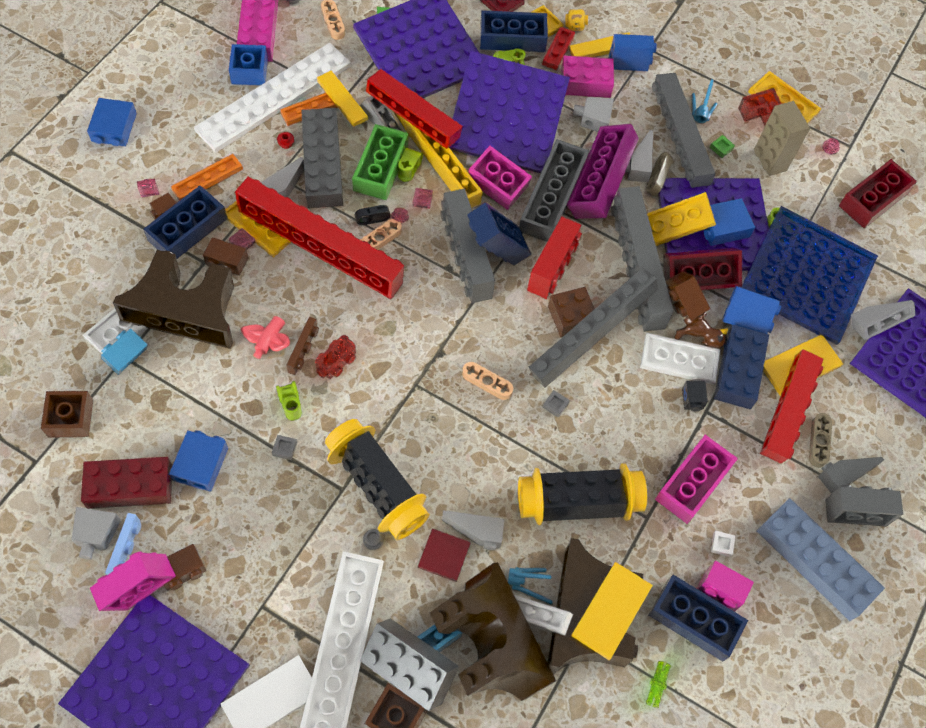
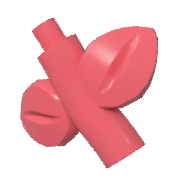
[241,316,290,359]

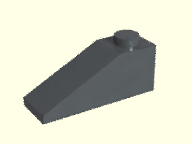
[818,457,884,494]

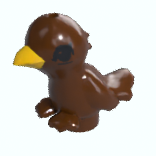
[674,312,728,348]

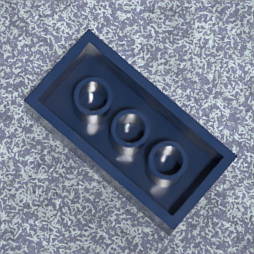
[480,10,548,52]
[143,185,228,259]
[467,202,532,266]
[714,325,769,410]
[648,574,749,662]

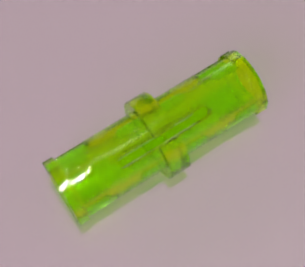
[645,661,671,708]

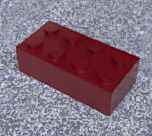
[838,159,918,229]
[663,248,742,290]
[81,457,172,509]

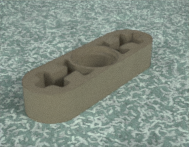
[646,152,673,196]
[809,413,832,468]

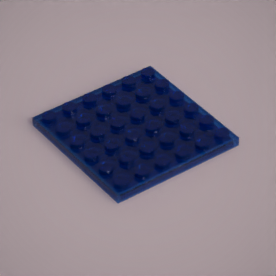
[742,206,878,345]

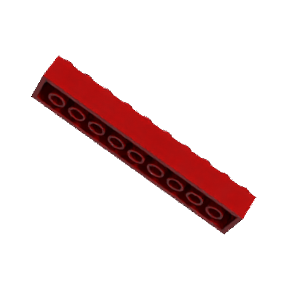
[235,176,404,300]

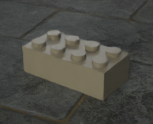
[754,101,810,176]

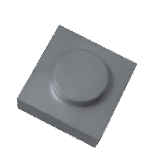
[543,390,570,418]
[272,435,297,460]

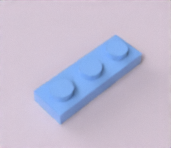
[105,513,141,575]

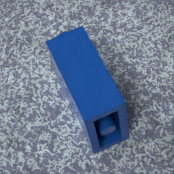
[608,34,657,71]
[87,98,137,147]
[703,198,755,246]
[722,285,781,334]
[169,430,229,492]

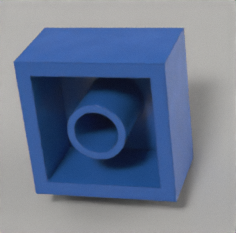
[229,44,268,85]

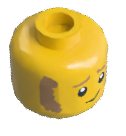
[565,9,588,31]

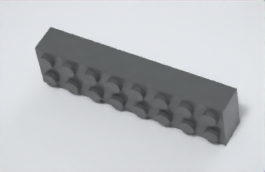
[611,186,674,332]

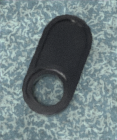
[354,205,391,225]

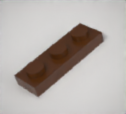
[286,317,319,375]

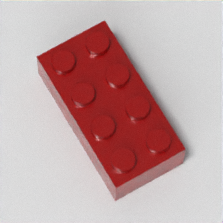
[527,216,582,299]

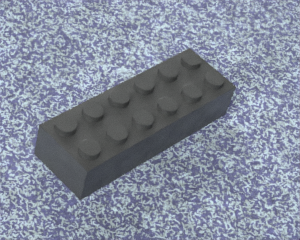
[301,108,344,208]
[519,139,589,242]
[440,189,495,304]

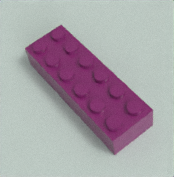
[567,124,639,219]

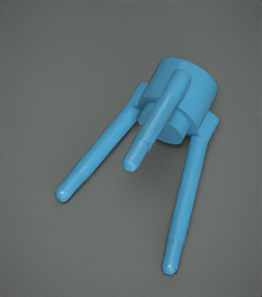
[692,79,717,123]
[508,567,553,604]

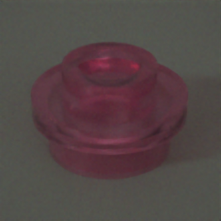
[822,138,840,155]
[391,208,409,223]

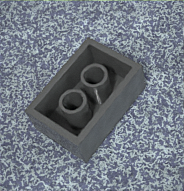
[825,485,903,527]

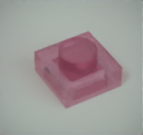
[137,178,159,198]
[413,188,433,209]
[229,228,255,249]

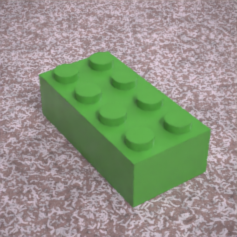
[352,124,409,200]

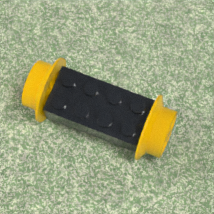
[325,419,430,540]
[518,463,647,525]

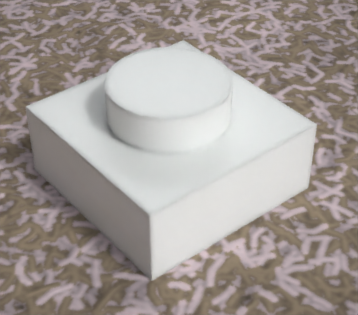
[711,531,735,557]

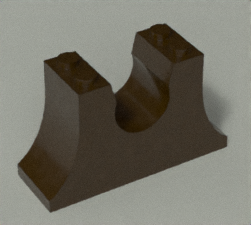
[113,250,234,349]
[547,538,644,675]
[430,562,556,701]

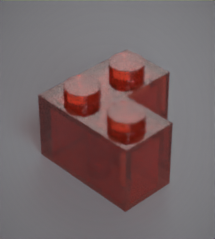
[738,88,782,126]

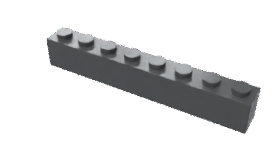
[652,73,716,188]
[529,267,658,388]

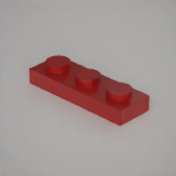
[542,27,575,70]

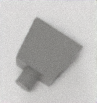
[573,97,614,132]
[72,507,121,560]

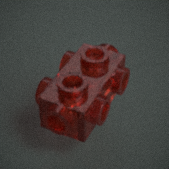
[315,335,356,379]

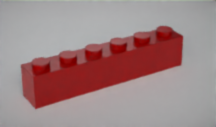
[366,69,463,149]
[760,349,824,463]

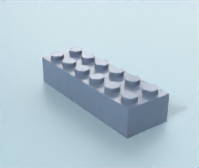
[757,498,885,621]

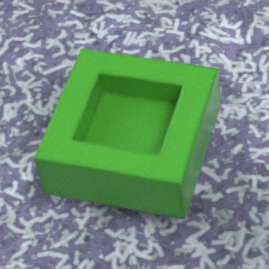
[710,135,735,158]

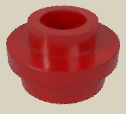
[277,132,295,149]

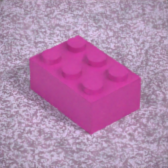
[561,56,614,98]
[468,146,532,210]
[90,551,176,611]

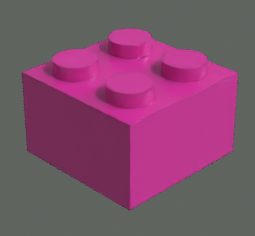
[697,560,754,612]

